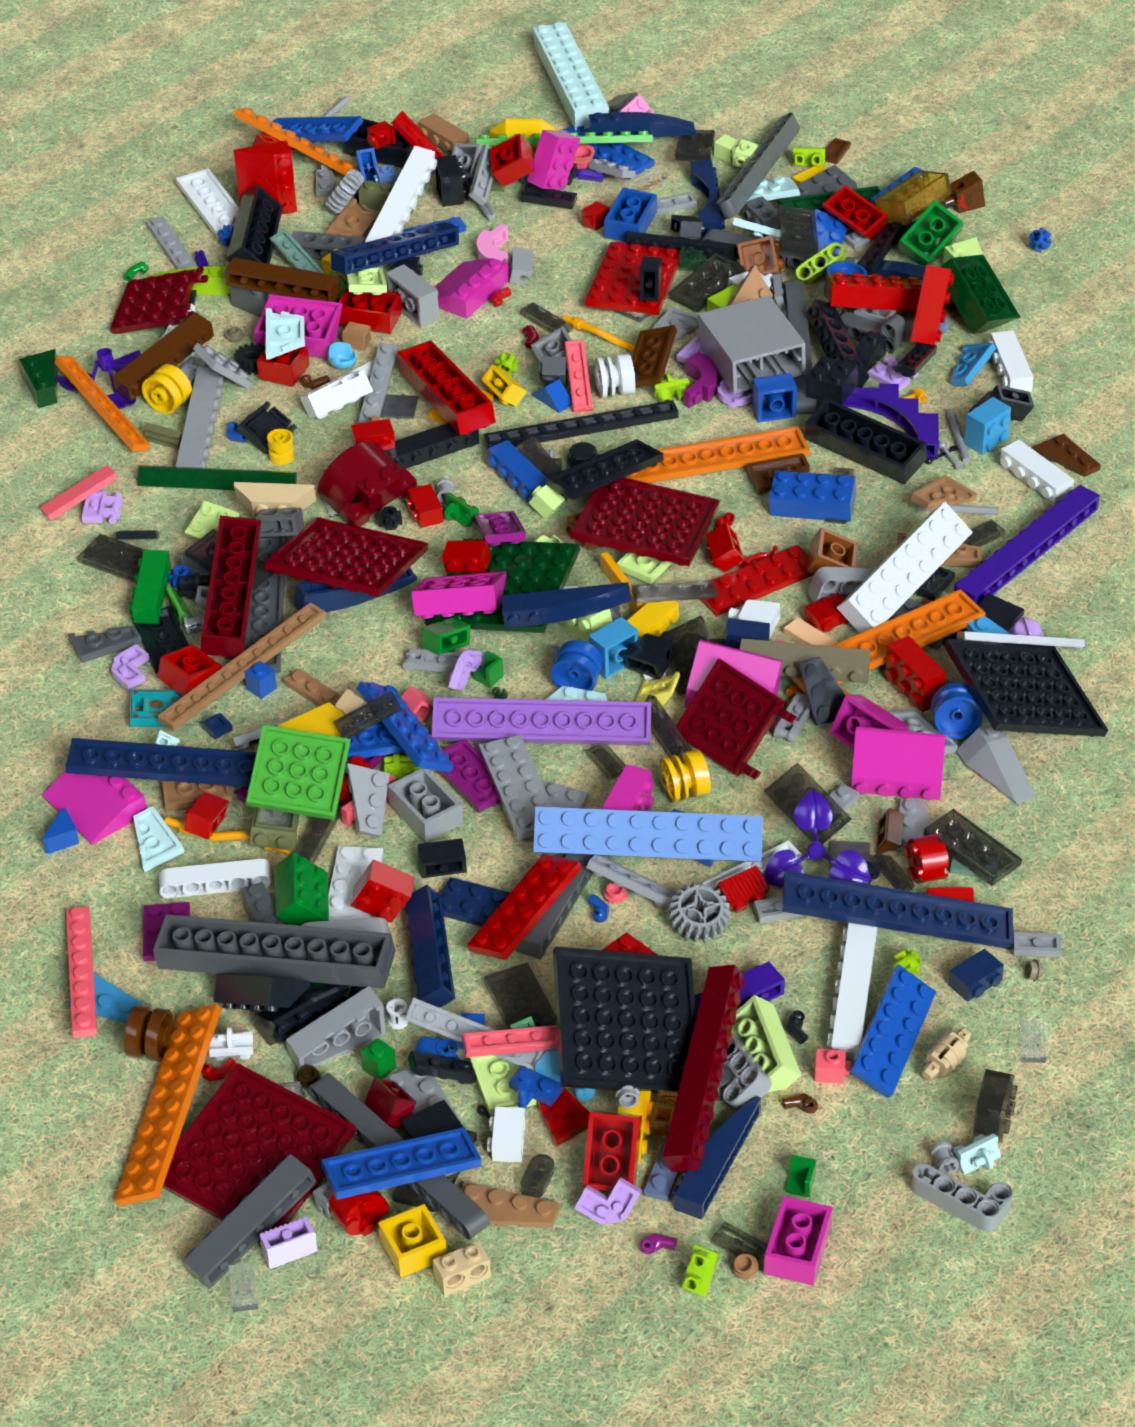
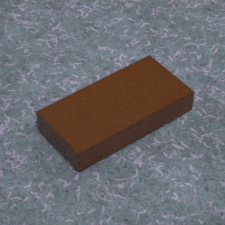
[825,138,851,164]

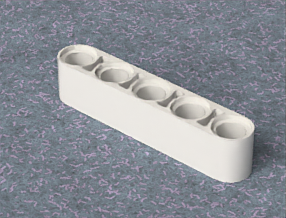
[159,859,271,898]

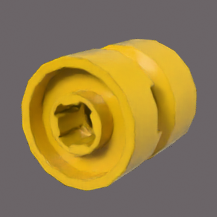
[267,429,295,465]

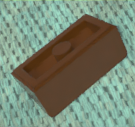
[876,808,904,854]

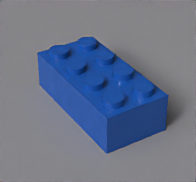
[769,471,856,522]

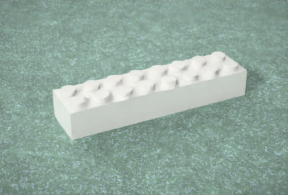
[837,502,973,633]

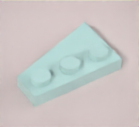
[133,806,184,872]

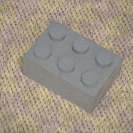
[386,264,439,328]
[388,768,463,842]

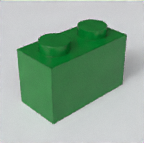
[421,617,470,655]

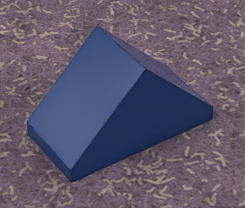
[356,148,378,182]
[533,379,572,413]
[42,808,79,854]

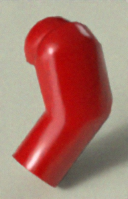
[490,287,511,307]
[715,512,735,528]
[201,1058,237,1081]

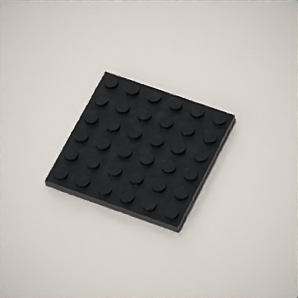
[943,639,1108,737]
[553,947,696,1095]

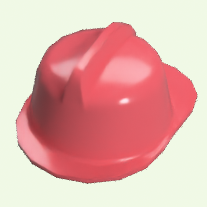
[572,144,595,170]

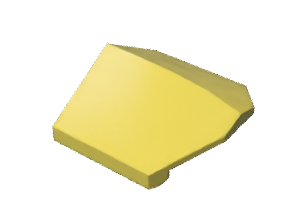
[635,672,680,707]

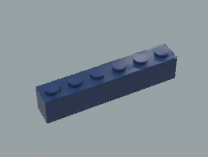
[405,885,455,1008]

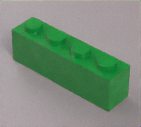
[129,550,171,624]

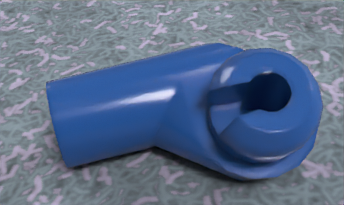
[227,422,247,443]
[588,894,610,923]

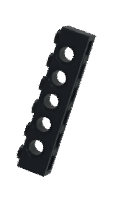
[806,299,870,388]

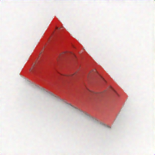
[536,1088,589,1147]

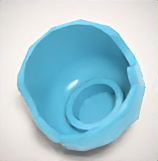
[328,342,357,370]

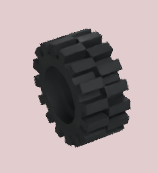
[235,343,266,375]

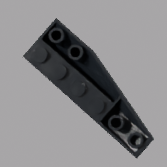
[254,983,366,1046]

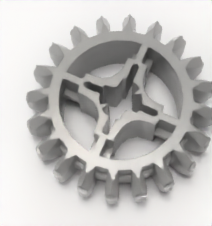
[325,168,364,215]
[668,882,731,942]

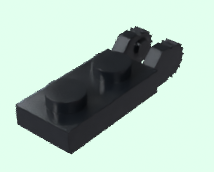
[408,1051,476,1085]

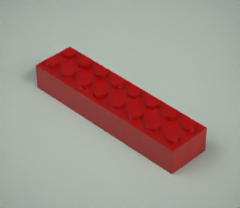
[396,340,496,435]

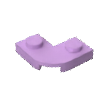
[111,644,150,691]
[448,648,484,691]
[574,1178,642,1225]

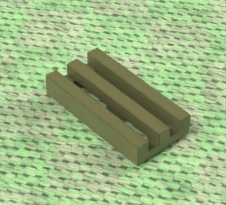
[143,422,182,450]

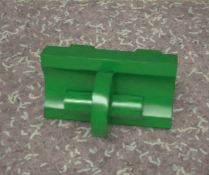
[443,493,479,528]

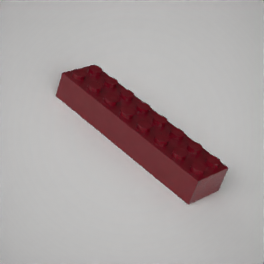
[201,515,261,658]

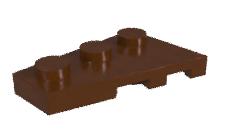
[746,453,810,495]

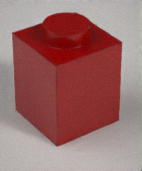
[582,201,610,231]

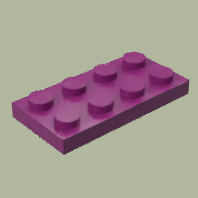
[474,511,526,546]
[437,739,501,813]

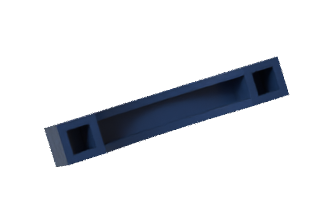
[690,160,725,237]

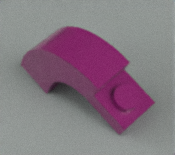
[684,352,718,408]

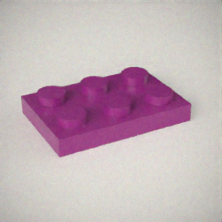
[143,902,190,962]

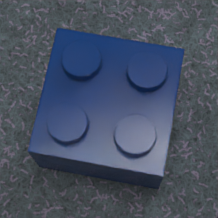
[752,373,797,423]

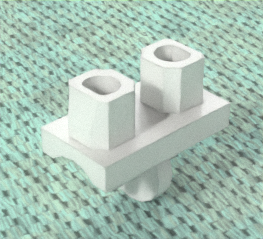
[209,1027,253,1061]

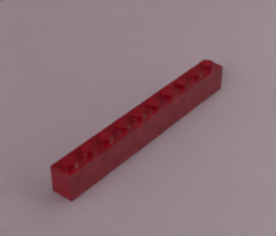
[662,964,745,1172]

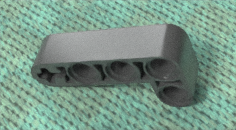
[840,311,905,354]

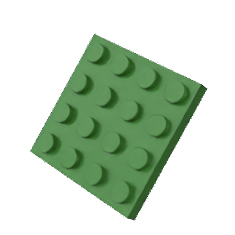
[246,725,351,820]

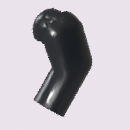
[786,1010,808,1044]

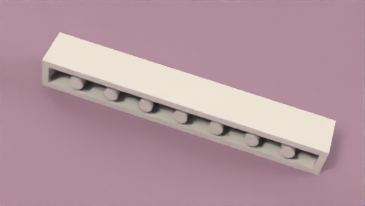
[365,146,437,267]
[827,922,878,1059]

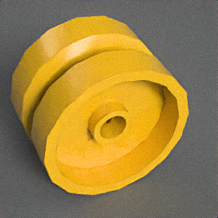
[142,364,192,415]

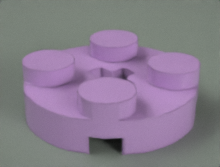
[717,379,753,408]

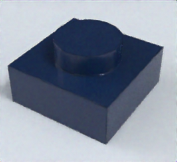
[202,713,233,740]

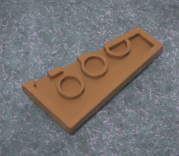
[897,532,982,567]
[449,1182,560,1228]

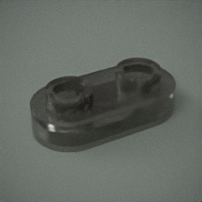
[520,1154,555,1198]

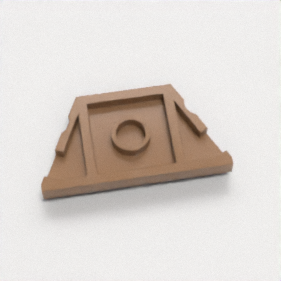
[324,198,378,238]

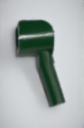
[492,687,508,699]

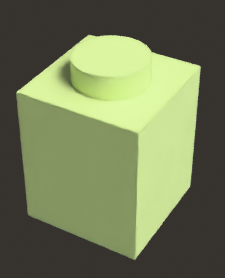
[713,134,740,164]
[529,485,565,519]

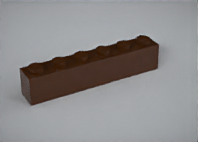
[225,258,340,302]
[112,312,214,401]

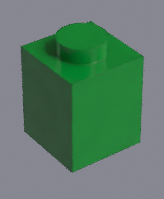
[361,1038,397,1079]

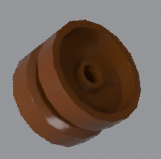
[124,1005,173,1062]

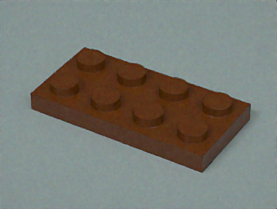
[631,325,677,388]

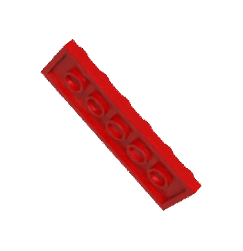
[694,544,814,616]
[467,854,582,960]

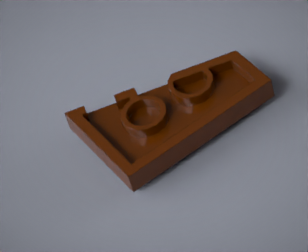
[1032,434,1101,477]

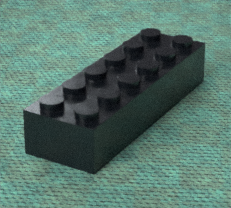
[226,183,283,264]
[805,398,927,484]

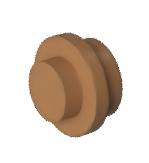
[733,1254,758,1279]

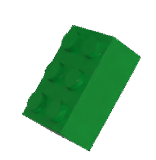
[898,200,964,267]
[275,852,329,926]

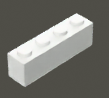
[988,330,1033,391]
[1000,440,1074,504]

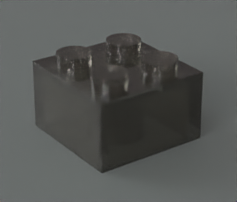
[973,1069,1018,1143]

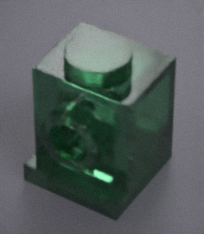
[679,246,707,273]

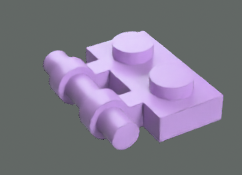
[868,356,918,391]
[82,491,123,524]

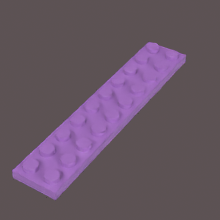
[432,697,651,745]

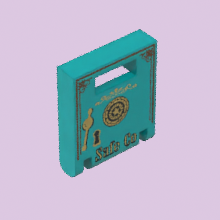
[130,689,182,727]

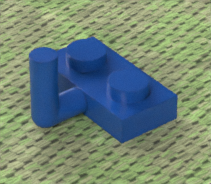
[509,1065,564,1108]

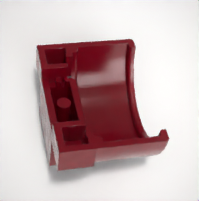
[317,441,417,527]

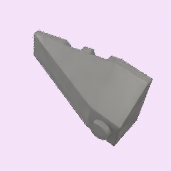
[956,725,1036,804]

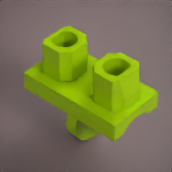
[793,147,826,167]
[653,373,690,402]
[681,1244,720,1297]

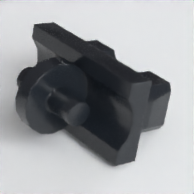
[179,572,211,598]

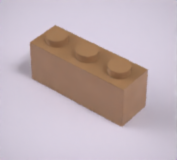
[418,113,469,155]

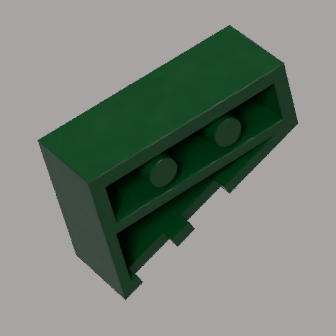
[19,349,58,408]

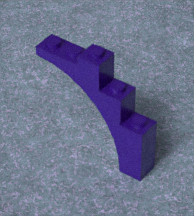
[843,383,939,458]

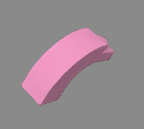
[477,223,508,263]

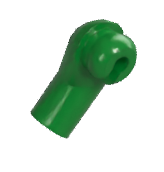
[123,261,149,281]

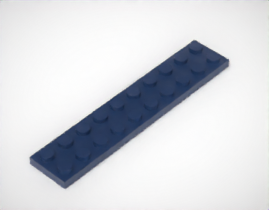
[65,738,257,787]
[782,871,1014,949]

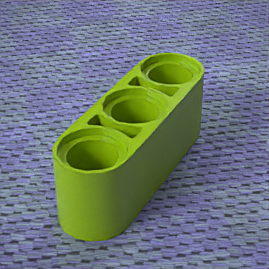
[796,243,847,284]

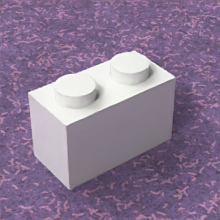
[487,1107,526,1162]

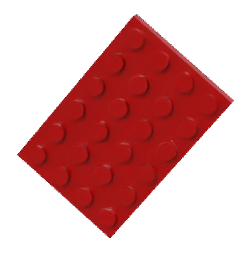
[585,242,683,316]

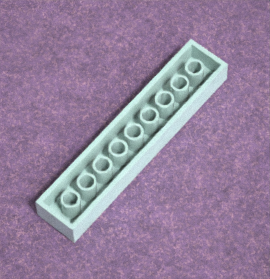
[533,22,609,130]

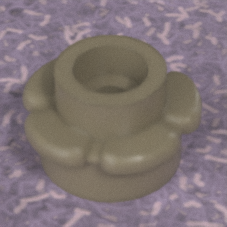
[226,327,244,343]
[1024,959,1044,982]

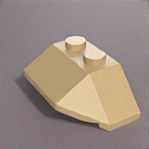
[234,482,317,517]

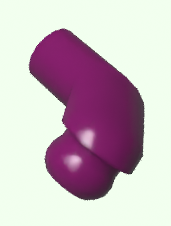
[640,1233,677,1254]

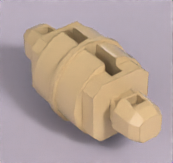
[922,1028,971,1080]

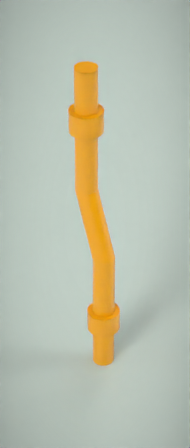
[562,315,635,352]
[164,816,292,856]

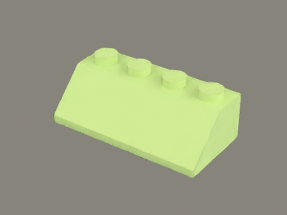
[732,995,801,1092]

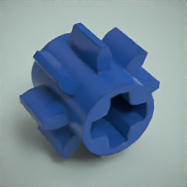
[218,225,234,247]
[1029,227,1052,252]
[168,565,194,589]

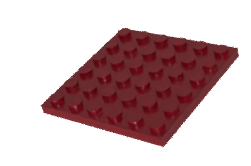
[570,478,720,567]
[264,517,428,597]
[162,1063,357,1242]

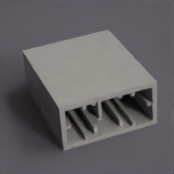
[698,295,806,394]

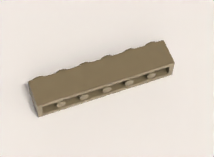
[740,639,871,684]

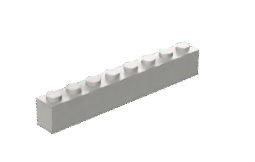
[176,367,225,468]

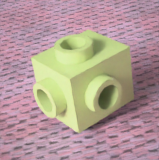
[731,139,758,168]

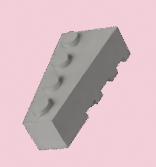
[286,986,386,1070]

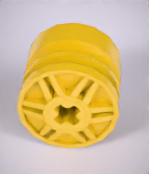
[659,749,711,803]

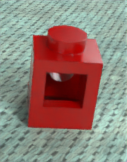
[367,121,396,149]

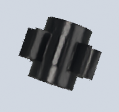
[378,506,403,530]

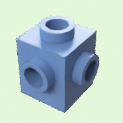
[373,165,399,185]

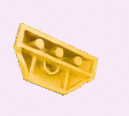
[490,118,558,156]

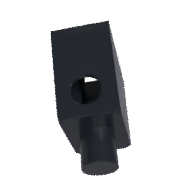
[623,631,674,680]

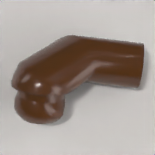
[301,374,330,389]
[782,1094,818,1114]

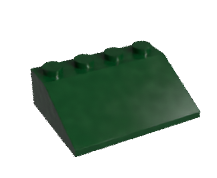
[941,254,1020,334]

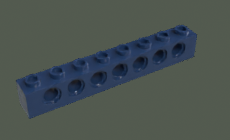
[331,222,459,275]

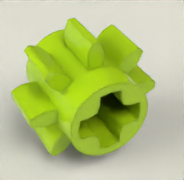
[495,352,519,375]
[893,948,922,976]

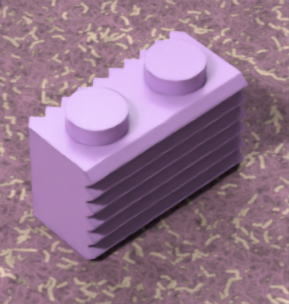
[260,1217,317,1269]

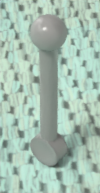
[939,442,963,471]

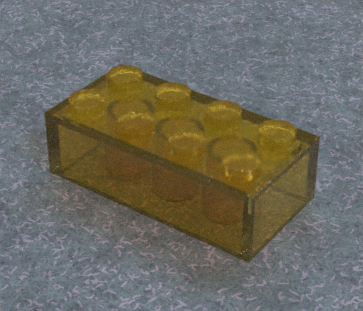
[875,171,952,225]

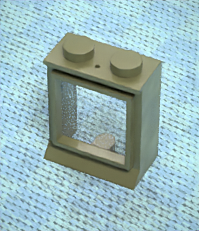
[249,807,300,851]

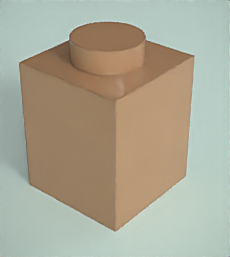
[341,322,372,351]

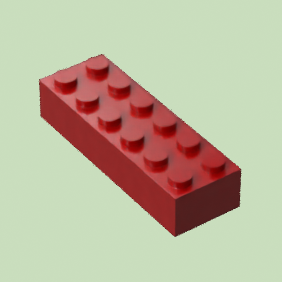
[826,272,923,312]

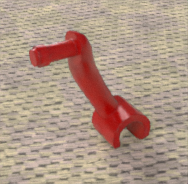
[737,545,778,568]

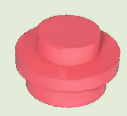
[604,882,627,903]

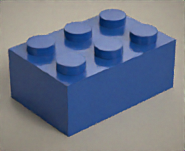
[604,187,657,242]

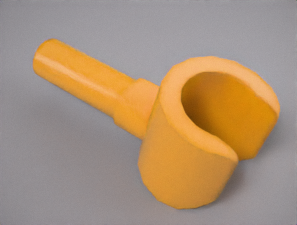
[900,388,927,403]

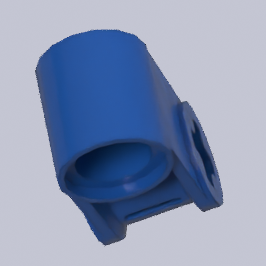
[414,1036,459,1059]

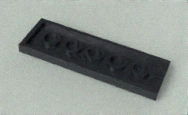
[546,439,664,500]

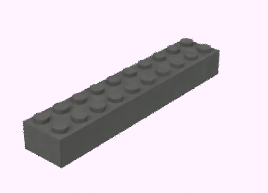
[153,914,396,988]

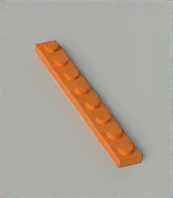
[234,107,359,175]
[54,356,150,452]

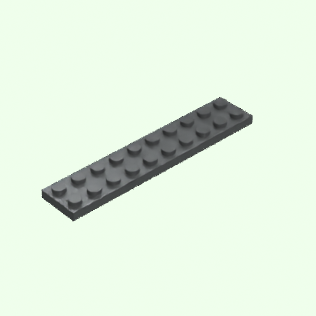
[244,536,287,673]

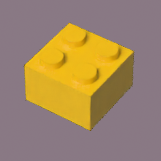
[378,1204,447,1278]

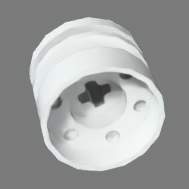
[594,353,635,398]

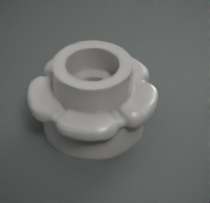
[616,1085,640,1108]

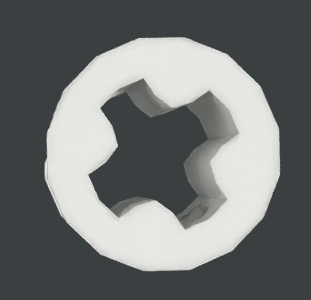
[386,999,409,1029]

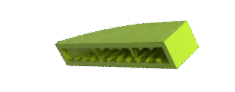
[141,266,232,295]

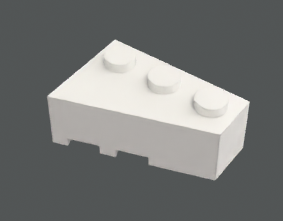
[300,370,373,419]

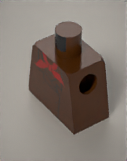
[942,171,985,213]

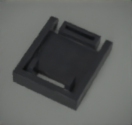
[237,401,297,454]

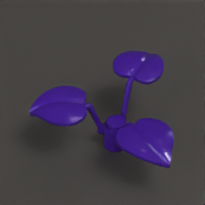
[57,348,141,408]
[764,790,871,888]

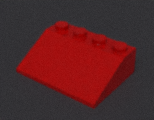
[233,140,297,215]

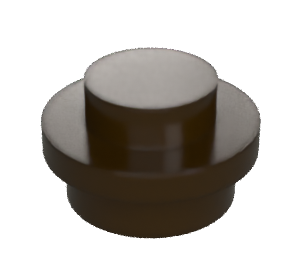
[296,1065,320,1088]

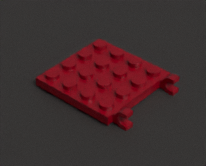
[110,266,209,334]
[672,658,797,779]

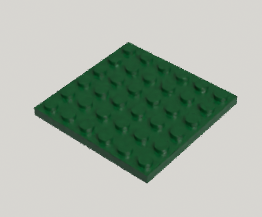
[425,539,580,633]

